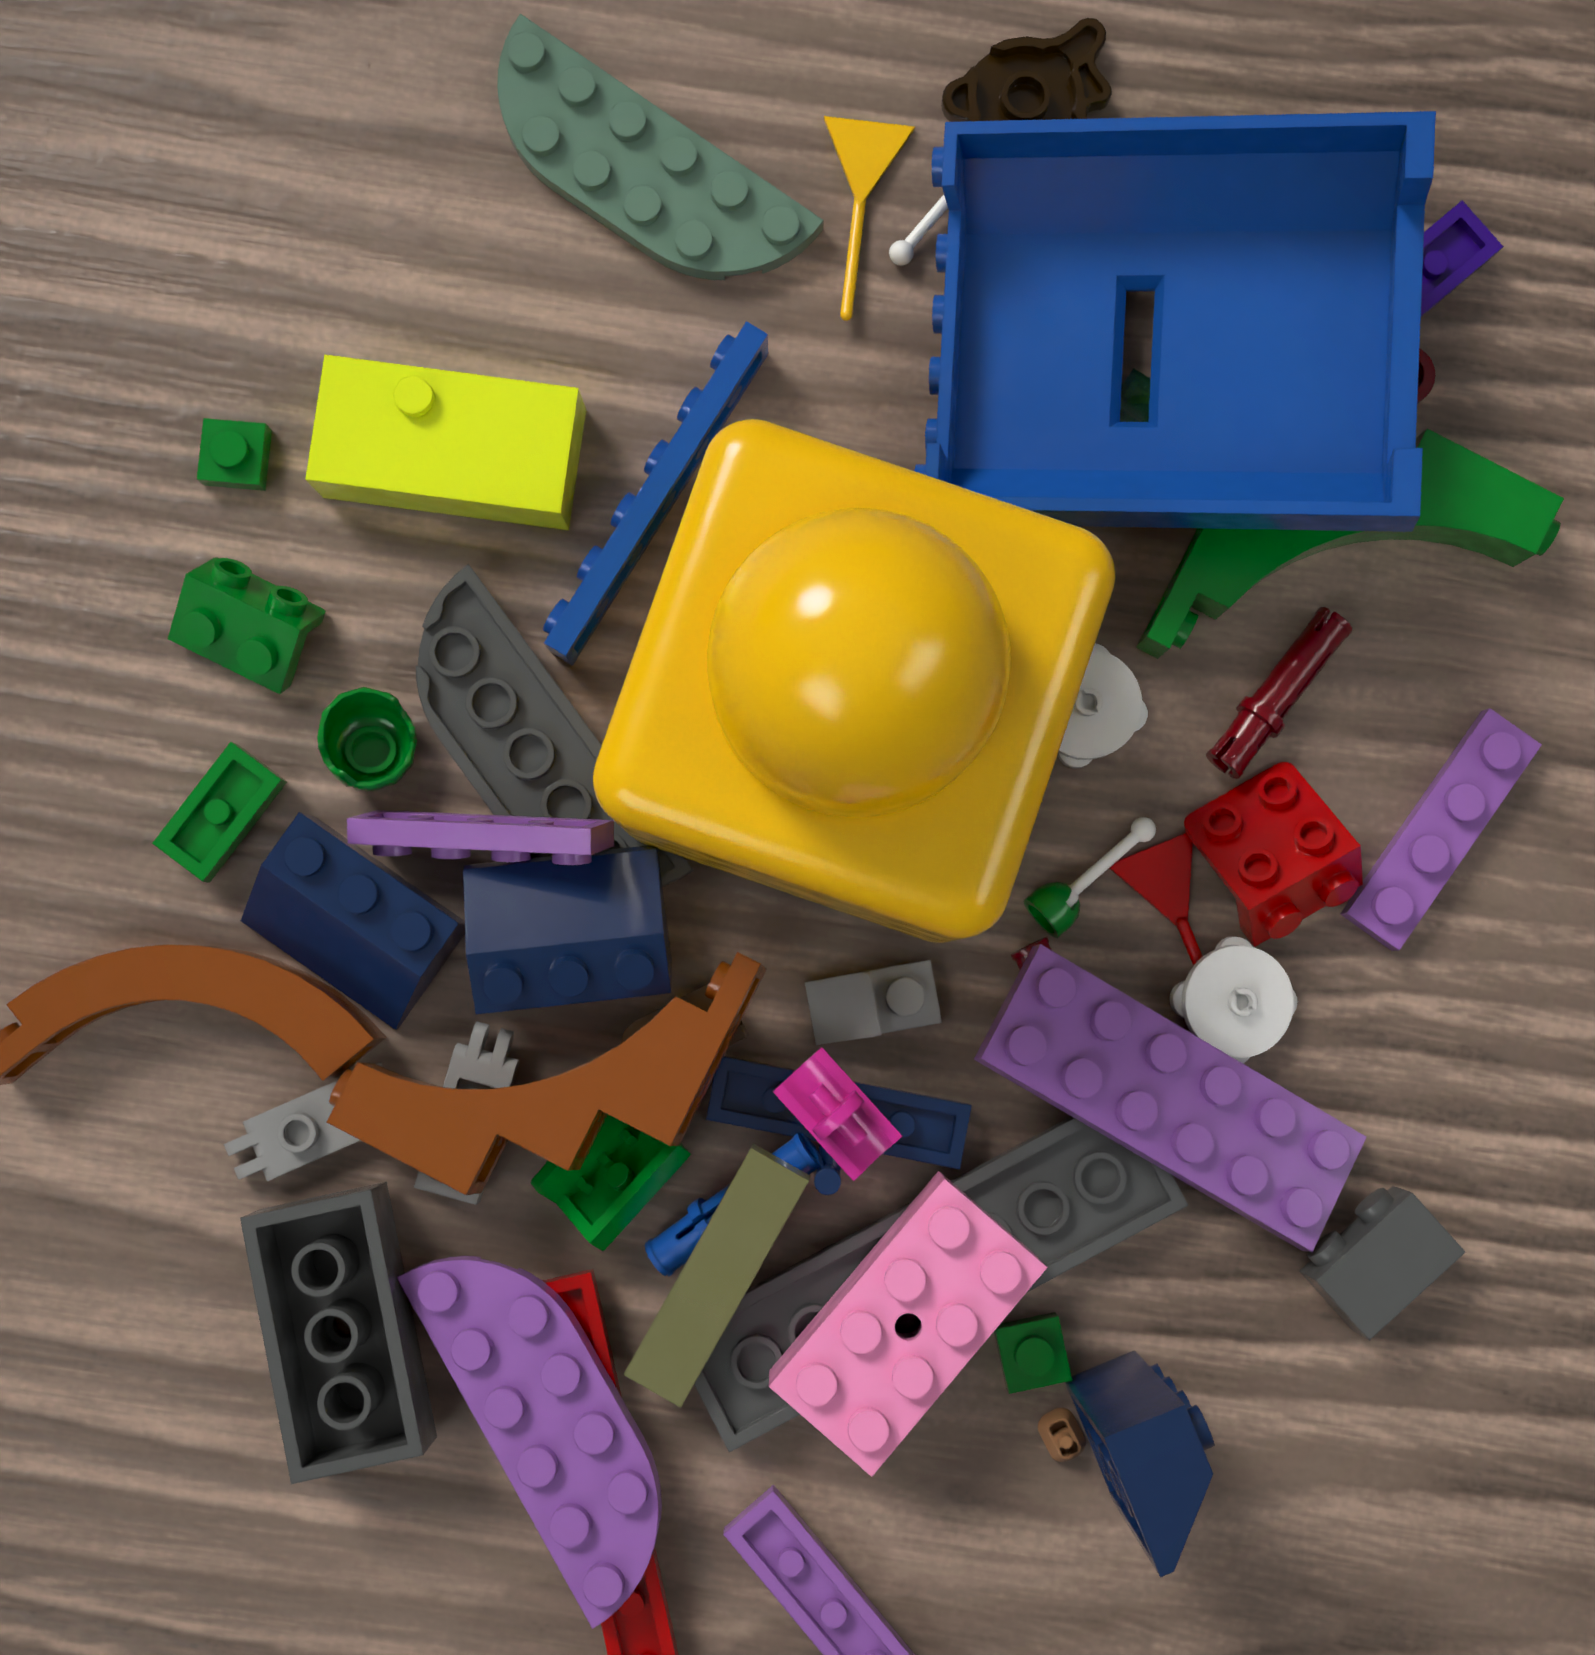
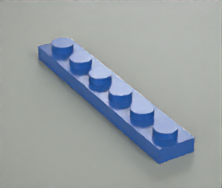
[543,321,769,666]

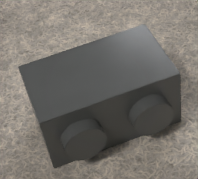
[1300,1186,1465,1341]

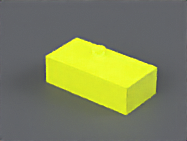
[305,354,586,530]

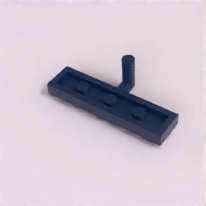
[706,1056,972,1195]

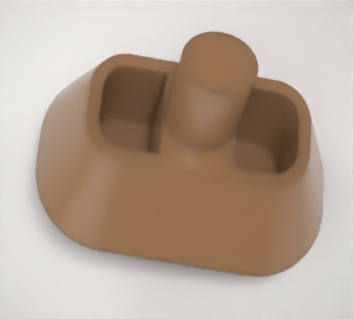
[1038,1408,1086,1462]

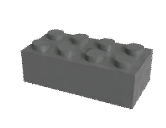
[240,1182,437,1484]

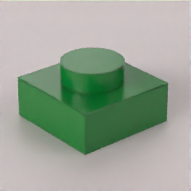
[197,418,272,491]
[994,1312,1072,1394]

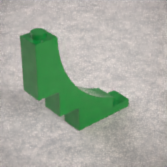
[1136,428,1564,659]

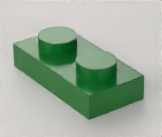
[152,742,287,883]

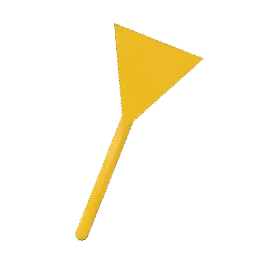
[824,116,915,321]

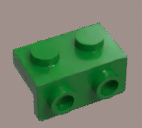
[168,557,326,694]
[530,1115,691,1252]

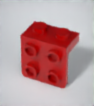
[1184,762,1363,947]

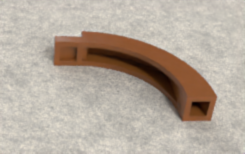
[0,945,387,1085]

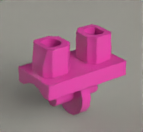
[773,1047,902,1181]

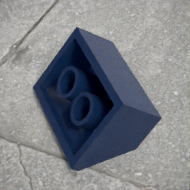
[240,812,465,1030]
[463,845,672,1015]

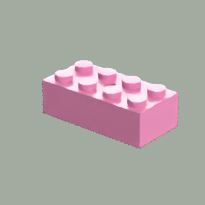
[769,1171,1048,1477]

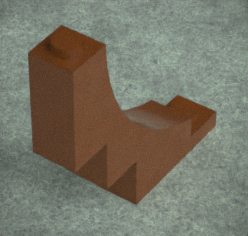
[326,952,767,1195]

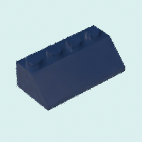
[1065,1350,1215,1577]

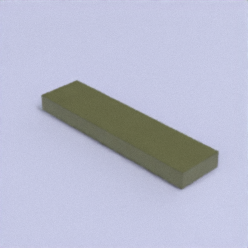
[624,1143,810,1408]

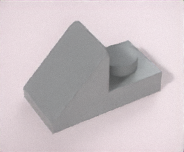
[805,960,942,1045]

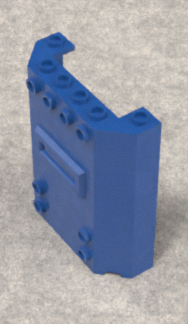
[914,111,1436,532]

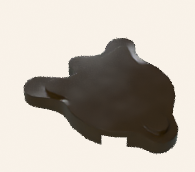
[941,18,1112,122]

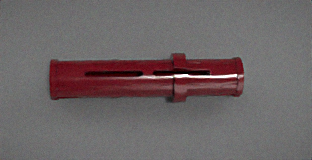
[1206,607,1352,779]

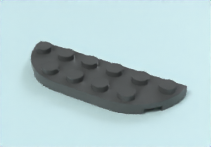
[416,564,694,887]

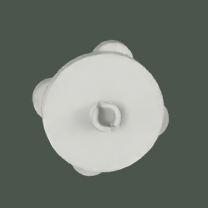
[1058,643,1148,768]
[1170,937,1298,1063]

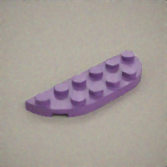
[397,1256,662,1629]

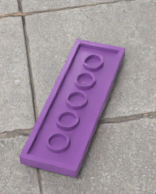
[974,944,1366,1252]

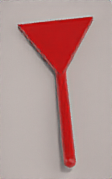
[1109,833,1203,966]

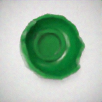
[317,687,418,792]

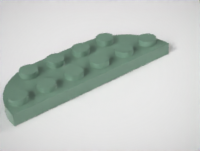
[497,14,824,280]

